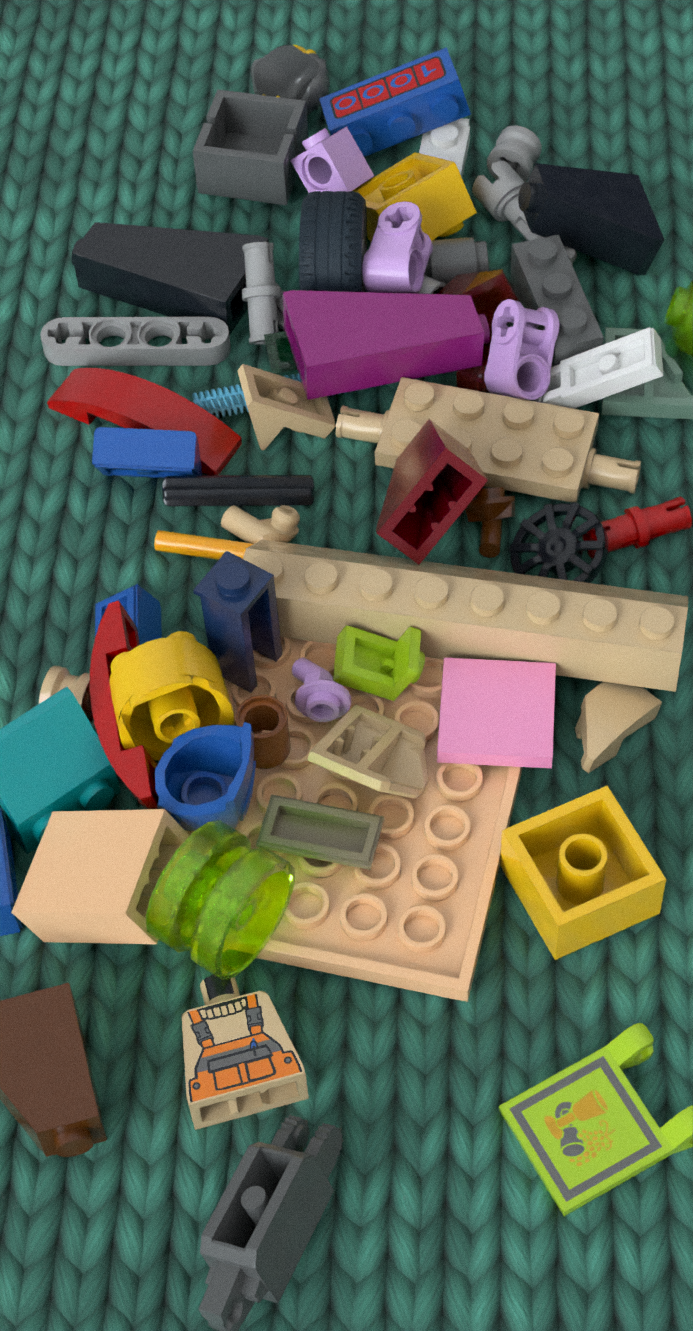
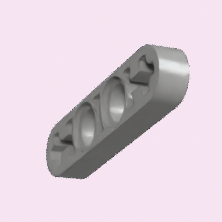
[40,317,231,366]

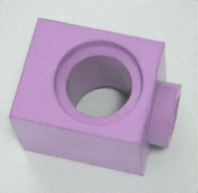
[290,126,374,193]

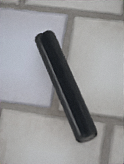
[162,475,315,506]

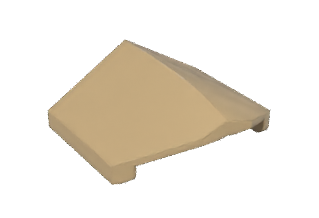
[307,704,429,799]

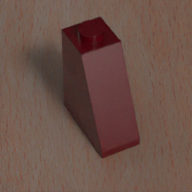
[376,419,488,565]

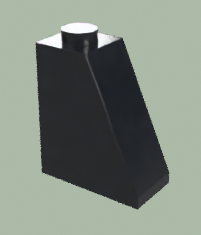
[518,163,665,275]

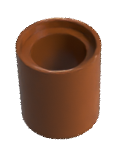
[235,695,291,769]

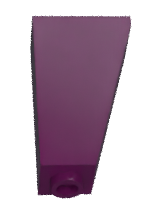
[283,290,490,400]

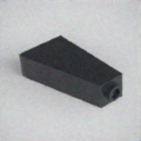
[71,222,269,336]

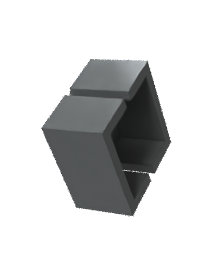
[193,89,309,205]

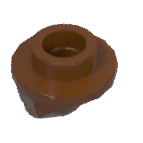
[465,487,516,558]

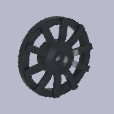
[509,502,609,583]

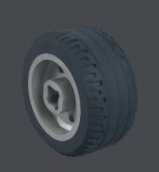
[299,191,367,292]

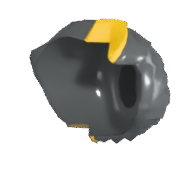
[251,45,330,115]

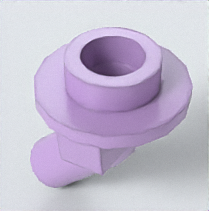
[292,658,351,722]

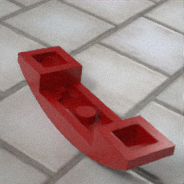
[47,368,242,475]
[90,601,158,809]

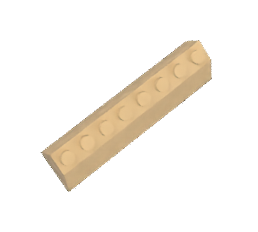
[243,540,688,692]

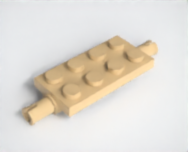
[336,377,641,503]

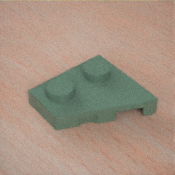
[601,327,693,419]

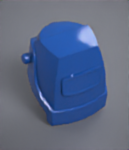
[155,722,256,832]

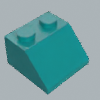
[0,686,121,854]

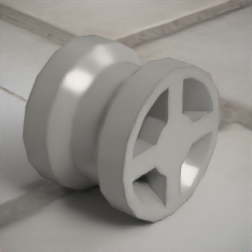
[487,125,542,182]

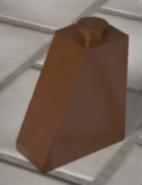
[0,983,107,1157]

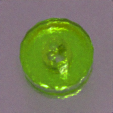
[146,820,295,981]

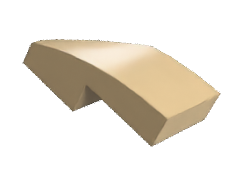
[575,682,662,773]

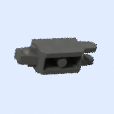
[199,1115,344,1331]

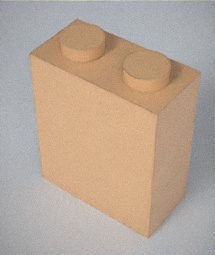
[11,809,195,945]

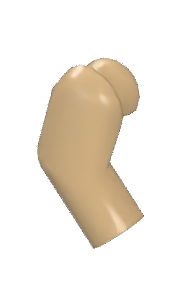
[221,505,300,544]

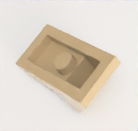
[237,364,336,451]

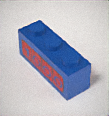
[319,47,471,157]

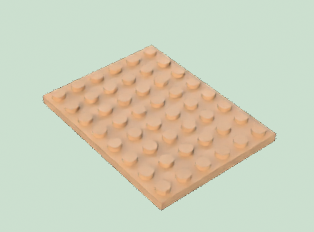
[160,553,523,1002]

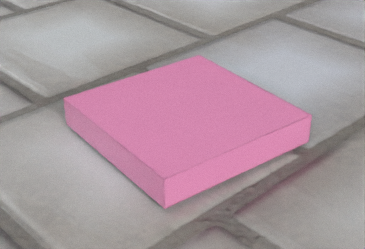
[437,658,556,769]

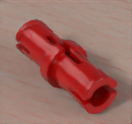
[582,496,692,558]

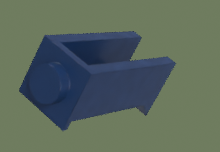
[193,551,282,693]

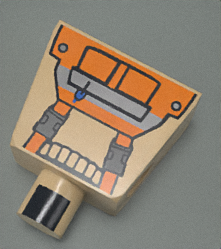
[182,972,309,1130]

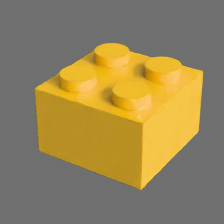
[500,786,666,960]

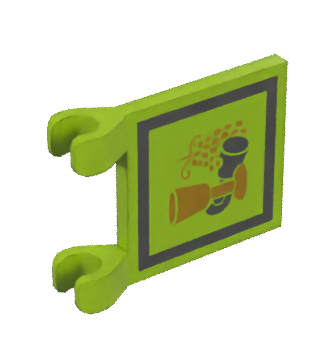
[499,1023,693,1216]

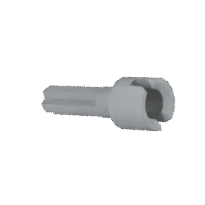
[472,161,577,266]

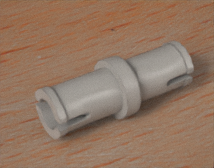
[242,242,281,345]

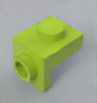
[333,625,425,701]

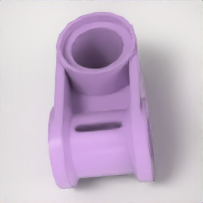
[362,201,433,293]
[484,299,559,400]

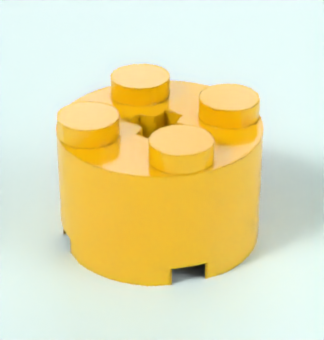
[109,631,234,761]

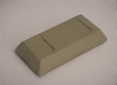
[256,795,385,870]

